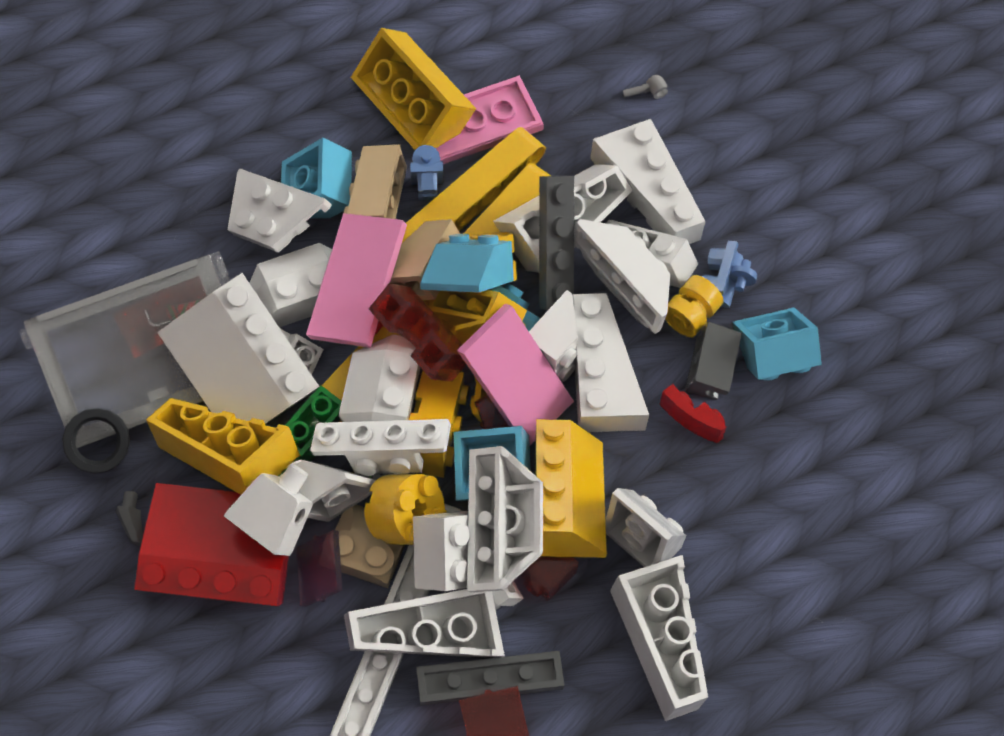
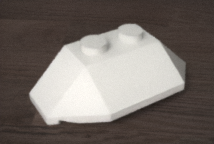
[574,219,670,334]
[250,243,332,328]
[339,335,426,422]
[467,446,543,593]

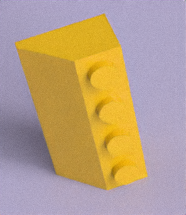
[350,28,476,150]
[535,419,607,558]

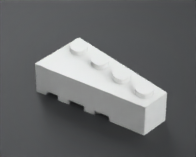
[591,119,705,244]
[493,164,633,273]
[573,293,649,432]
[610,555,708,721]
[344,589,505,658]

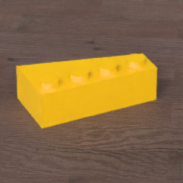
[146,398,300,495]

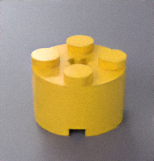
[364,474,447,545]

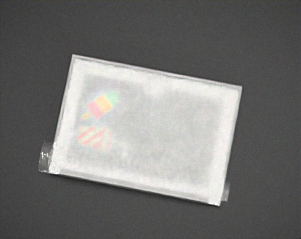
[19,251,230,448]

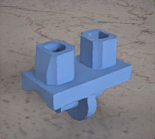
[410,145,443,201]
[702,240,757,308]

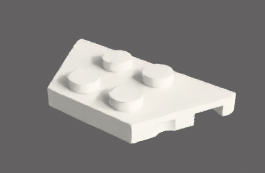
[227,169,332,253]

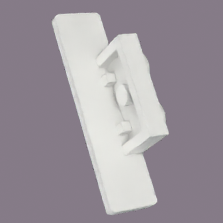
[310,419,451,476]

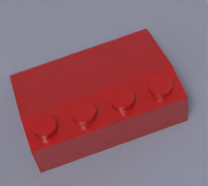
[134,483,289,606]

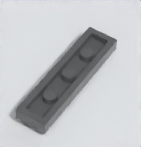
[539,175,574,310]
[416,651,564,706]

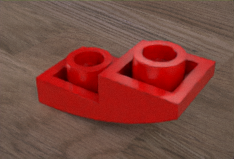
[659,384,727,443]

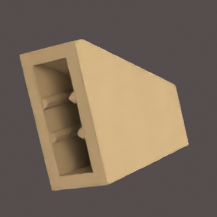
[384,219,460,302]

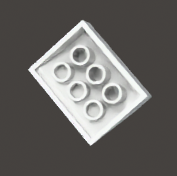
[157,273,319,424]

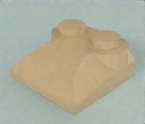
[322,504,405,588]

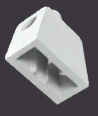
[224,464,312,556]

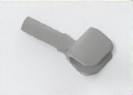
[623,75,668,99]

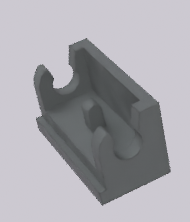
[684,322,742,400]

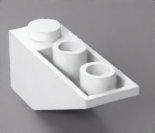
[607,219,698,288]

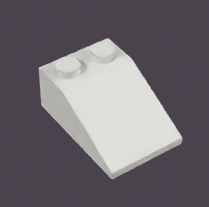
[605,488,686,567]

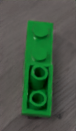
[234,385,342,492]

